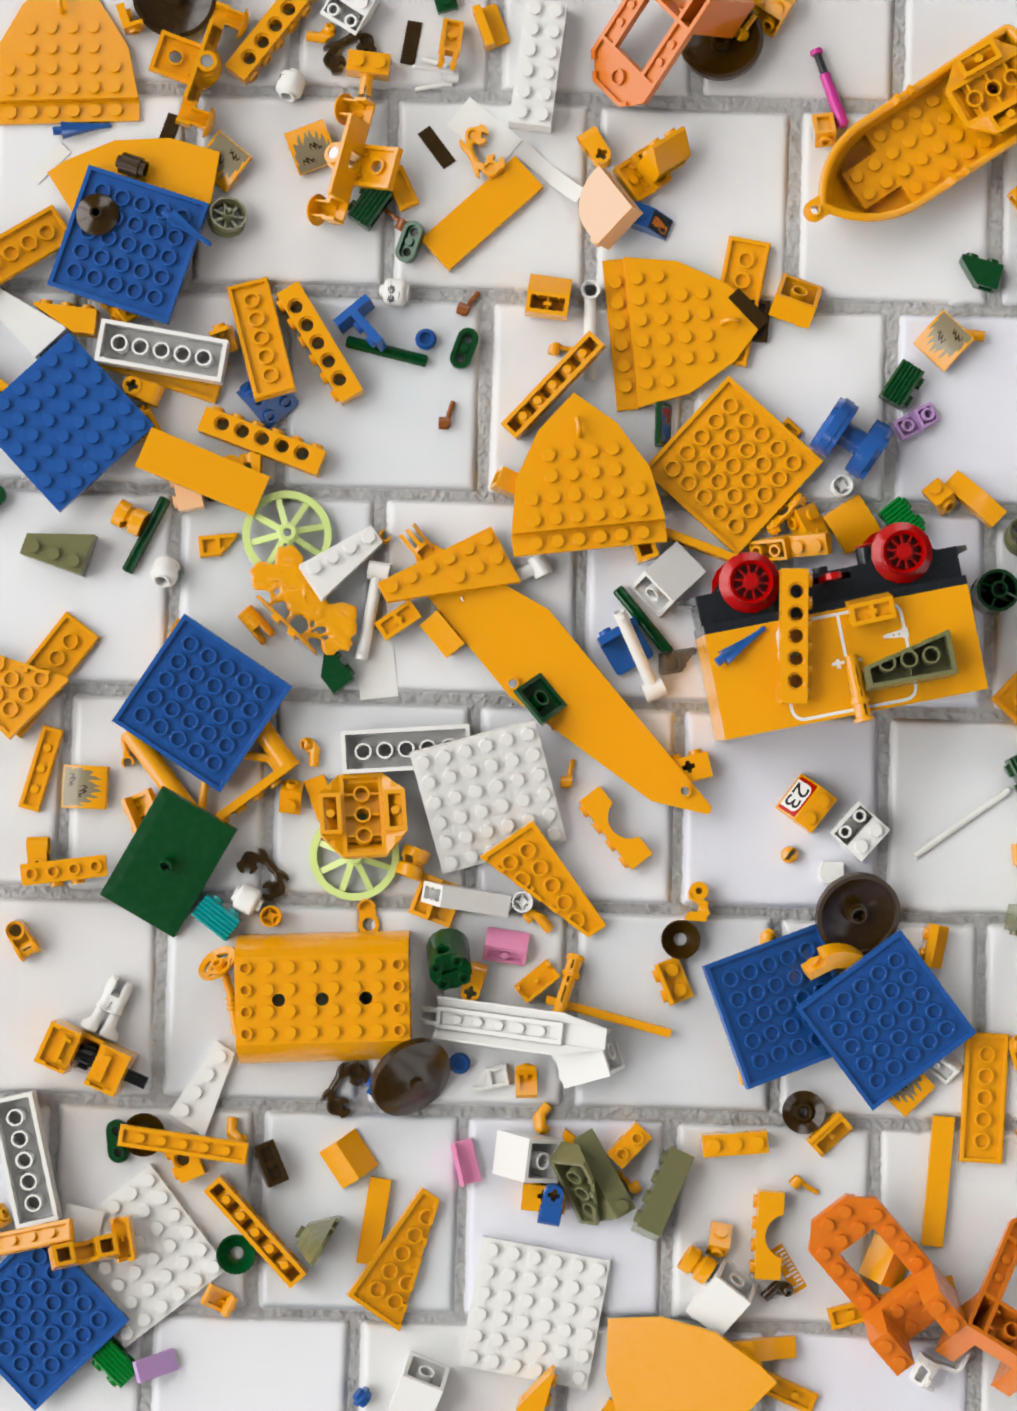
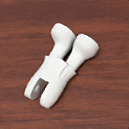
[80,975,133,1042]

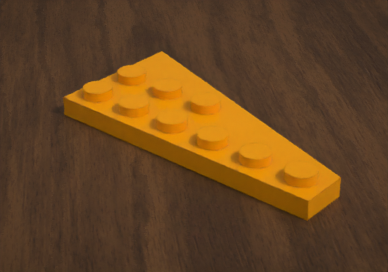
[377,527,521,603]
[480,820,606,937]
[347,1186,440,1332]

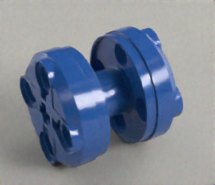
[809,397,894,480]

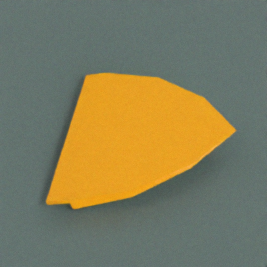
[0,0,140,125]
[47,138,220,211]
[602,257,758,412]
[511,392,667,557]
[606,1316,777,1411]

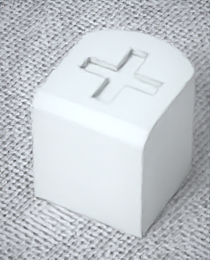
[817,862,844,883]

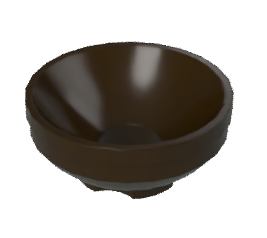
[661,920,700,959]

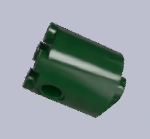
[970,569,1017,615]
[426,928,472,990]

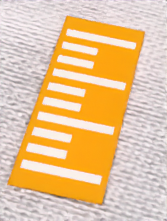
[771,1243,807,1294]

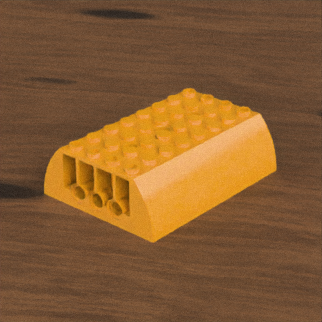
[234,930,412,1064]

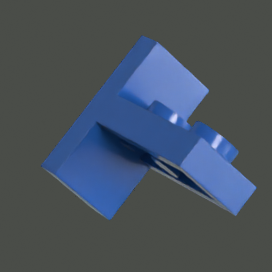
[333,294,387,352]

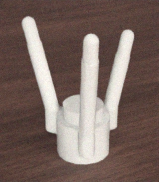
[412,57,459,91]

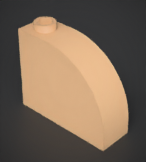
[579,166,643,250]

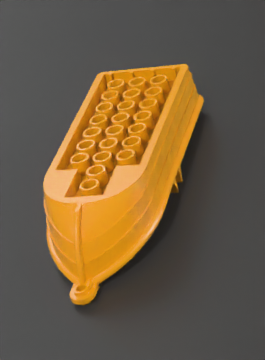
[803,24,1017,222]

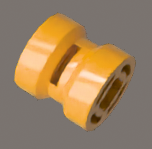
[260,906,283,927]

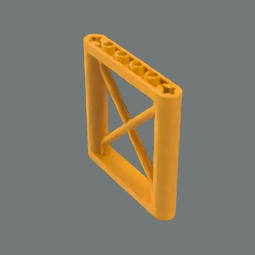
[121,721,300,823]

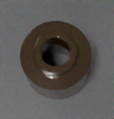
[115,152,149,179]

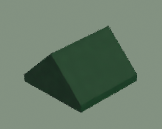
[514,673,567,726]

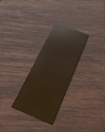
[400,20,422,65]
[159,112,179,139]
[418,126,456,169]
[728,288,769,330]

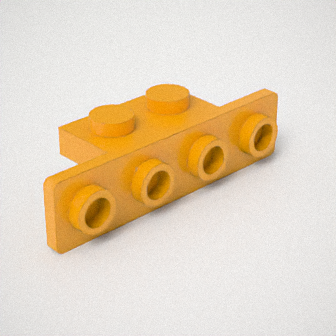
[20,855,108,887]

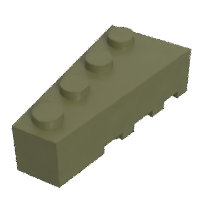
[862,629,958,693]
[631,1146,695,1241]

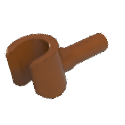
[383,208,407,231]
[456,291,481,316]
[438,401,456,429]

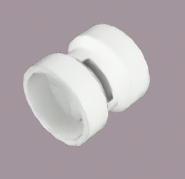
[830,475,854,499]
[512,891,533,913]

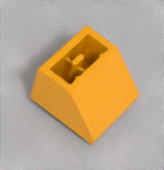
[752,0,797,39]
[638,126,691,184]
[525,274,572,322]

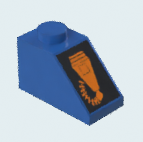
[630,201,673,241]

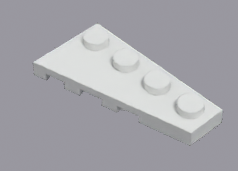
[299,525,383,602]
[169,1041,236,1136]

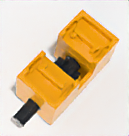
[34,1018,149,1097]

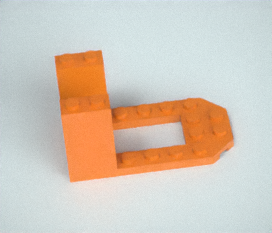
[591,0,756,107]
[808,1193,968,1376]
[934,1218,1017,1397]

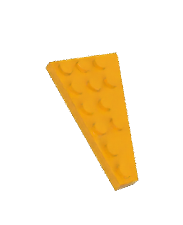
[0,655,70,740]

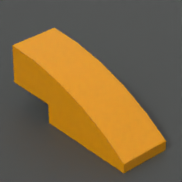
[944,470,1007,529]

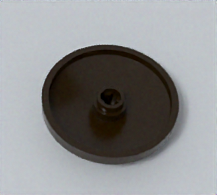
[133,0,217,37]
[681,10,764,81]
[815,872,901,955]
[370,1038,451,1116]

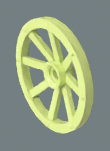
[242,490,332,566]
[309,814,400,901]

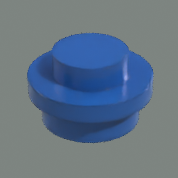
[415,329,437,350]
[450,1052,470,1074]
[353,1386,372,1408]

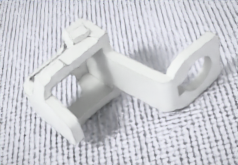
[909,1350,971,1393]

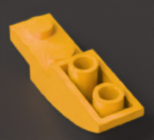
[748,531,833,561]

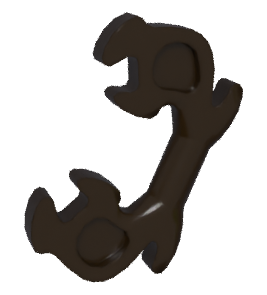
[323,31,377,76]
[237,848,289,902]
[321,1062,370,1118]

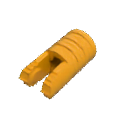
[237,605,276,645]

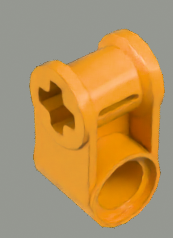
[576,126,611,168]
[122,376,165,408]
[26,836,51,864]
[5,920,42,962]
[460,961,489,1001]

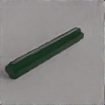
[345,336,428,367]
[122,496,170,574]
[614,586,673,657]

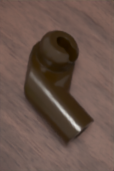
[760,1281,794,1302]

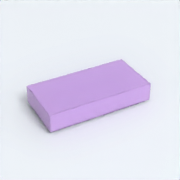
[132,1348,179,1383]

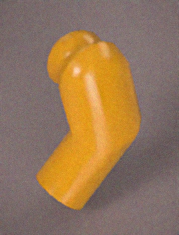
[533,1101,553,1135]
[226,1116,248,1142]

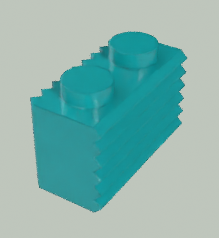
[191,893,242,941]

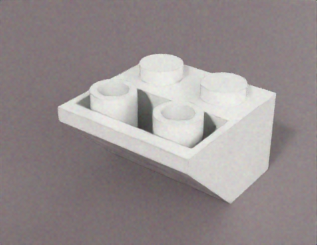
[320,0,381,36]
[829,801,890,862]

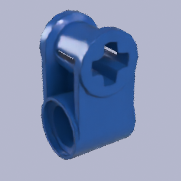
[537,1183,564,1227]

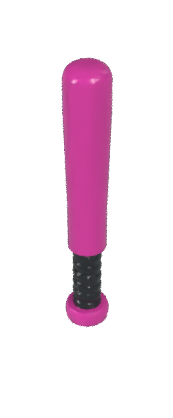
[810,47,849,129]

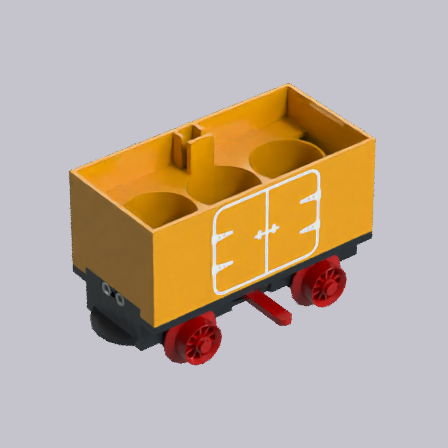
[675,522,988,740]

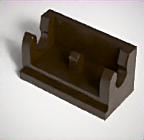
[251,1139,289,1188]

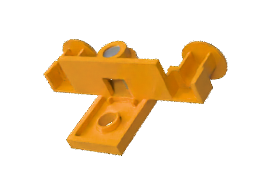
[148,1,250,138]
[306,93,403,226]

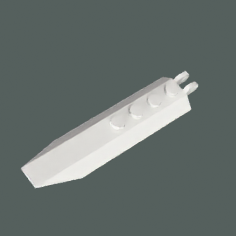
[420,996,607,1056]

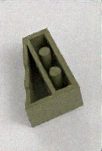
[20,533,98,577]

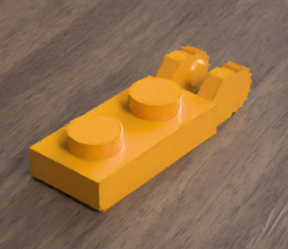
[437,18,464,71]

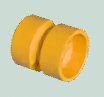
[111,499,150,537]
[395,844,431,882]
[677,1244,717,1285]

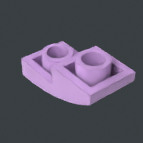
[891,401,941,442]

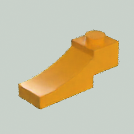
[730,1335,797,1362]

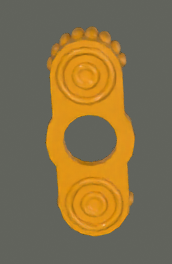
[765,492,807,536]
[357,899,380,932]

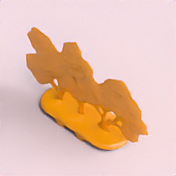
[249,545,357,656]

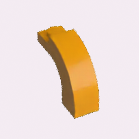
[801,943,864,980]

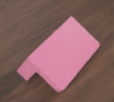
[482,927,530,966]
[450,1138,482,1187]

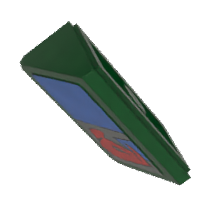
[654,401,672,447]

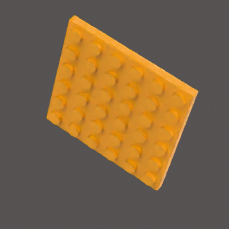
[648,376,823,555]

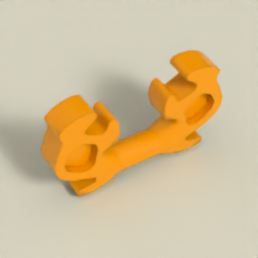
[459,124,505,179]

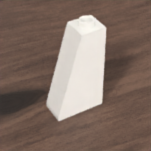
[0,288,69,360]
[421,880,512,917]

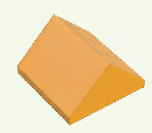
[319,1129,379,1188]
[858,1233,907,1288]

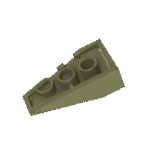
[573,1129,636,1221]
[295,1215,342,1266]

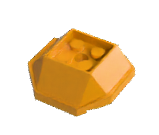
[945,38,1017,135]
[318,772,408,859]

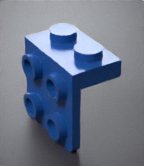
[236,381,299,429]
[597,617,653,675]

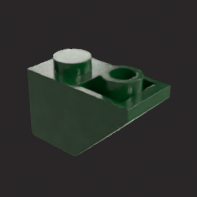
[958,253,1004,294]
[321,651,355,695]

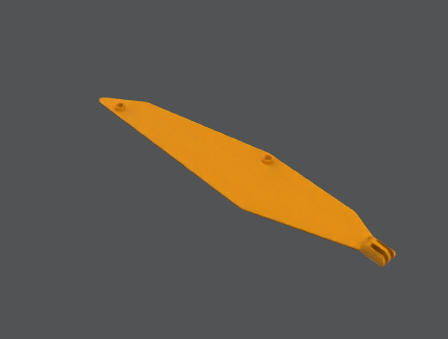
[399,523,712,814]

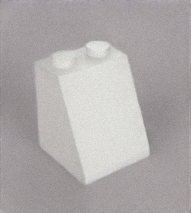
[630,541,707,618]
[552,1027,626,1089]
[492,1130,563,1183]
[686,1257,758,1336]
[388,1351,451,1411]

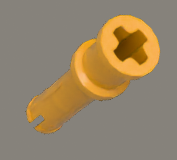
[843,654,874,723]
[552,953,585,1013]

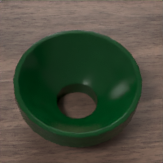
[216,1234,256,1275]

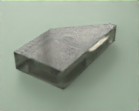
[658,647,697,676]

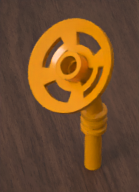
[198,946,235,1035]

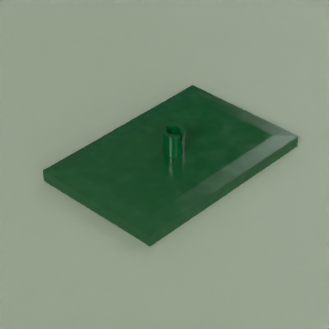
[100,786,238,938]

